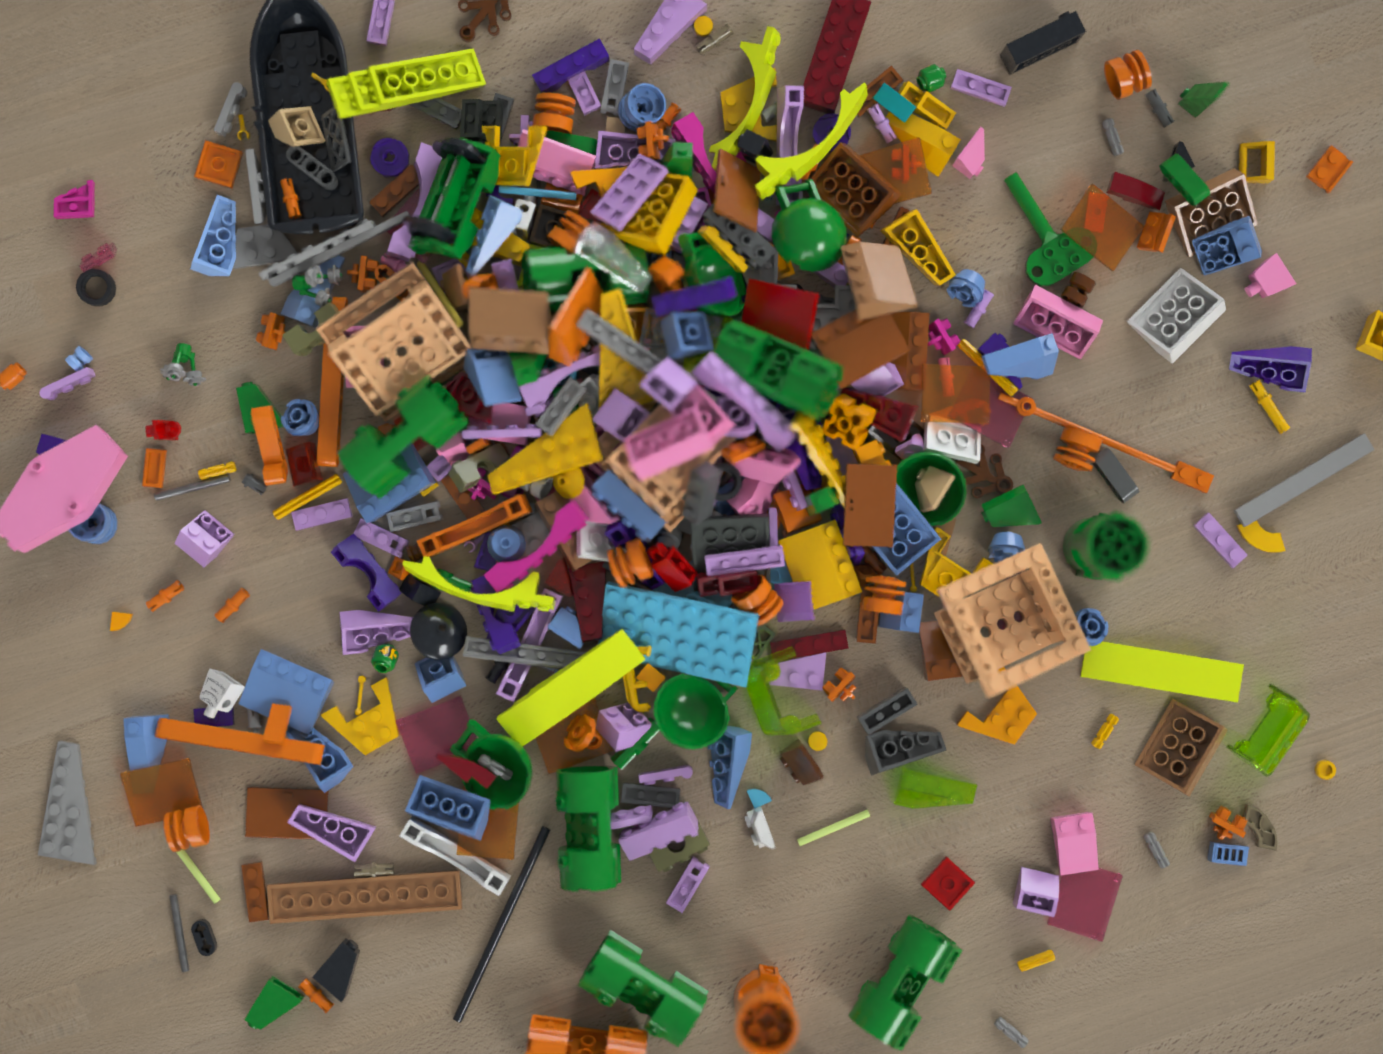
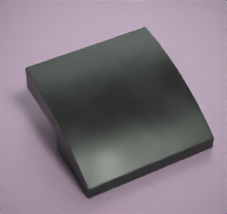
[460,99,504,140]

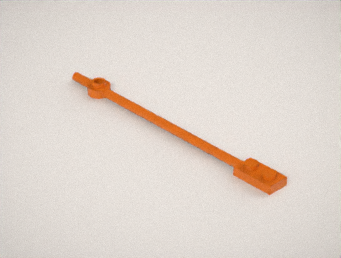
[998,392,1214,493]

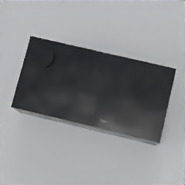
[1000,11,1086,75]

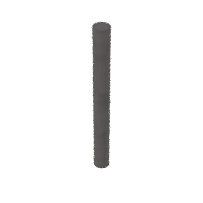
[154,474,231,501]
[169,894,189,972]

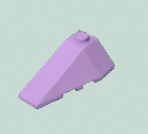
[339,610,413,655]

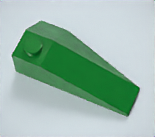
[1178,82,1229,118]

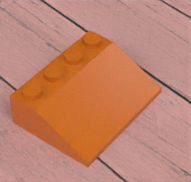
[549,267,603,367]

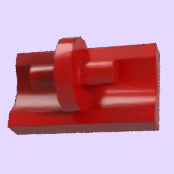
[145,420,181,441]

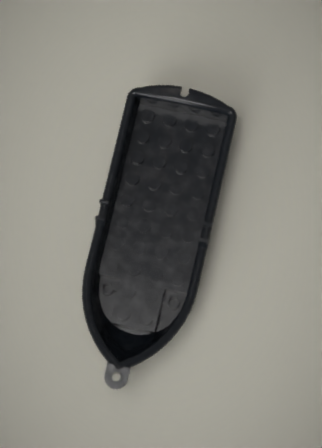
[249,0,364,234]

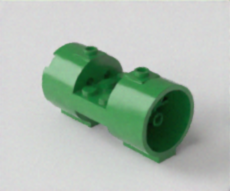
[521,241,649,312]
[714,320,844,421]
[338,375,469,499]
[1063,511,1149,581]
[555,765,621,892]
[848,914,963,1051]
[578,930,709,1047]

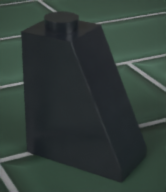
[312,938,360,1003]

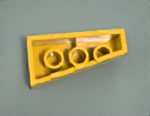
[880,209,956,286]

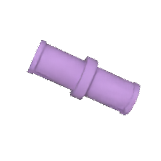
[867,104,897,143]
[964,289,994,328]

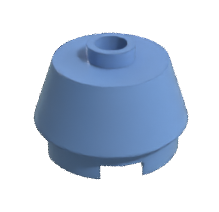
[947,269,985,307]
[281,399,319,436]
[487,525,526,562]
[987,531,1025,563]
[1075,608,1108,646]

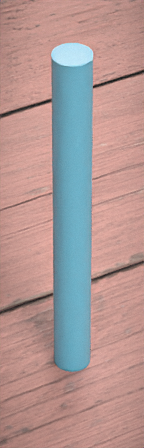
[499,185,576,200]

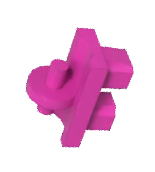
[928,318,960,356]
[468,468,498,500]

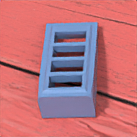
[1207,841,1249,866]

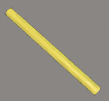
[417,260,464,327]

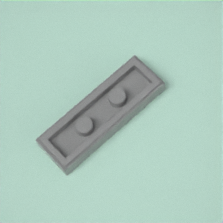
[536,377,587,436]

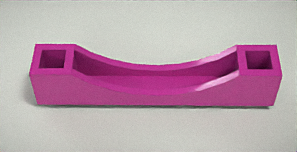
[671,112,717,200]
[484,500,589,593]

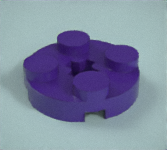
[812,113,851,153]
[370,138,409,177]

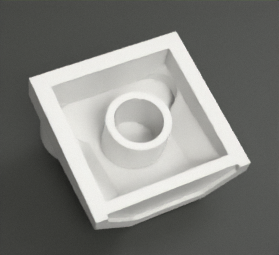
[744,806,775,849]

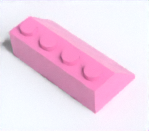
[518,129,596,196]
[1013,285,1103,360]
[624,407,713,481]

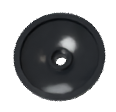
[410,603,467,660]

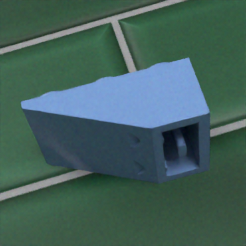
[1192,216,1262,276]
[463,349,522,406]

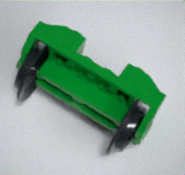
[403,137,501,259]

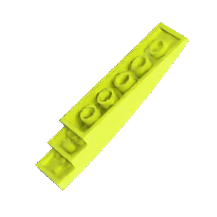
[326,48,486,119]
[496,629,645,746]
[1080,641,1244,703]

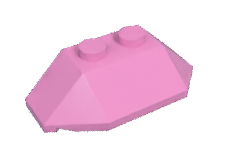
[726,442,800,484]
[569,466,622,524]

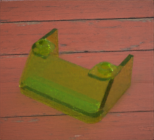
[746,647,821,736]
[1226,683,1310,777]

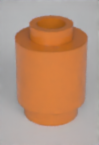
[0,362,27,390]

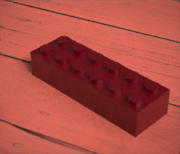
[803,0,871,114]

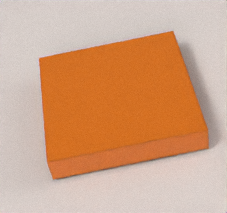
[194,140,243,189]

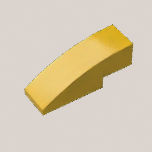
[898,81,956,129]

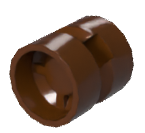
[1061,272,1096,308]

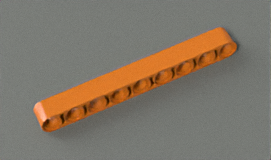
[317,297,348,467]
[154,718,325,765]

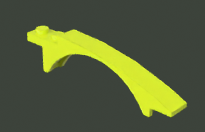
[709,26,781,173]
[755,82,868,200]
[402,556,555,612]

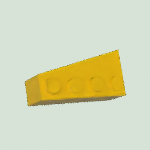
[470,208,533,267]
[1355,310,1383,361]

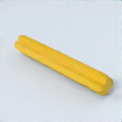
[957,339,1018,396]
[272,474,342,520]

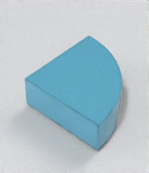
[747,789,772,809]

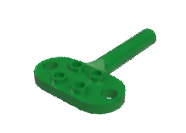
[1004,172,1097,286]

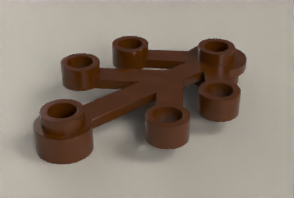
[458,0,512,42]
[948,444,1013,498]

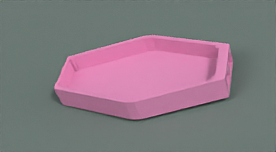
[0,425,128,553]

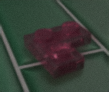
[79,242,118,273]

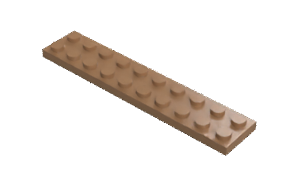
[267,870,463,924]

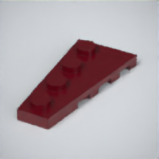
[840,387,919,442]
[569,561,606,643]

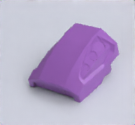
[774,581,815,622]

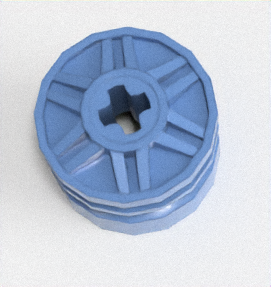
[618,83,666,131]
[69,504,118,544]

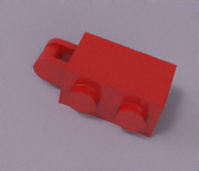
[648,543,697,592]

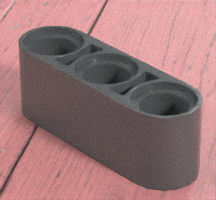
[286,146,338,190]
[1093,447,1140,504]

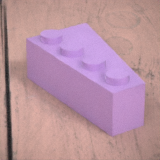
[634,0,707,65]
[595,131,676,170]
[619,801,698,861]
[288,804,376,862]

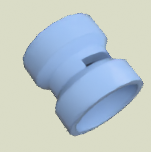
[65,346,93,371]

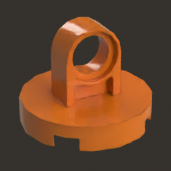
[564,714,602,752]

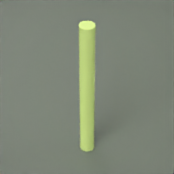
[797,809,870,846]
[176,849,221,904]

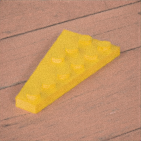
[598,288,654,411]
[488,403,603,495]
[790,411,853,509]

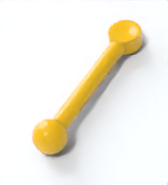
[910,563,917,593]
[354,676,366,716]

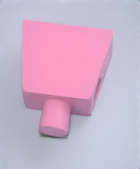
[1245,253,1296,298]

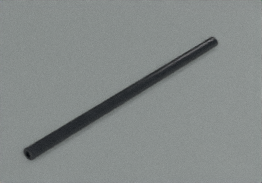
[453,826,551,1023]

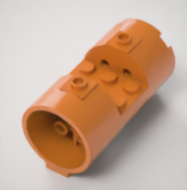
[734,964,798,1054]
[526,1014,648,1054]

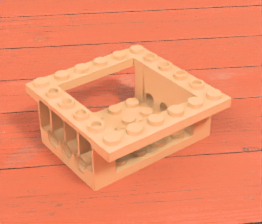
[316,262,472,422]
[596,398,737,533]
[934,543,1091,698]

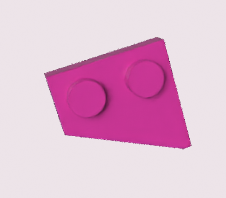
[54,180,95,219]

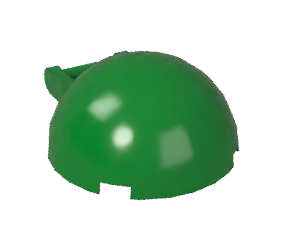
[771,179,847,272]
[678,232,746,318]
[896,452,967,526]
[653,673,738,750]
[450,719,533,810]

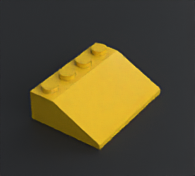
[608,173,698,255]
[778,520,862,610]

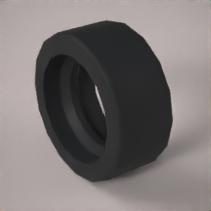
[76,269,116,307]
[714,463,742,501]

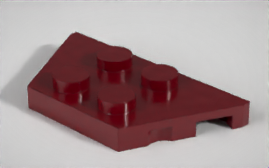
[444,371,493,424]

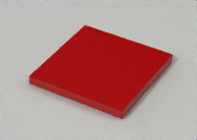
[741,278,819,351]

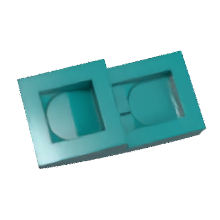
[872,83,916,123]

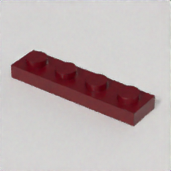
[770,629,849,662]

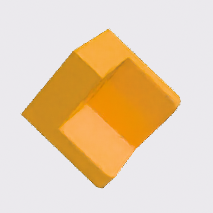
[636,663,666,692]

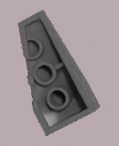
[865,730,947,776]

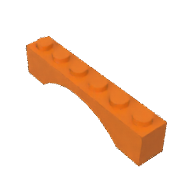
[417,494,533,558]

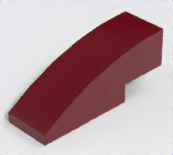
[1106,172,1165,211]
[696,570,758,597]
[435,753,497,789]

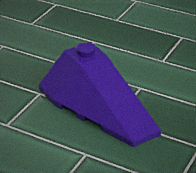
[1229,346,1312,393]
[783,412,822,490]

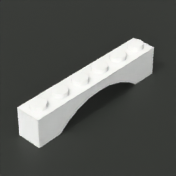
[400,816,511,896]

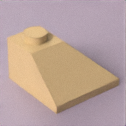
[268,106,325,147]
[915,466,955,512]

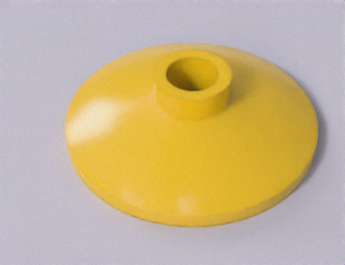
[552,467,584,499]

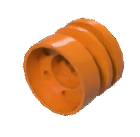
[1104,49,1152,100]
[532,93,576,134]
[547,210,599,255]
[1053,427,1102,472]
[607,538,654,588]
[731,575,783,626]
[862,575,906,615]
[164,805,210,852]

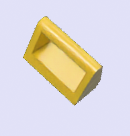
[1239,141,1275,183]

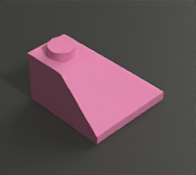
[952,127,985,179]

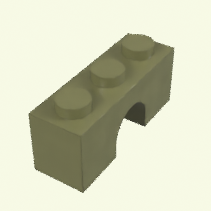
[282,302,339,356]
[448,443,510,493]
[649,822,710,872]

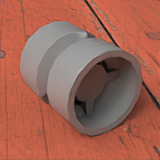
[520,477,553,500]

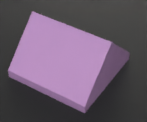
[717,396,755,439]

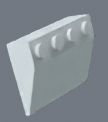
[1127,268,1226,364]

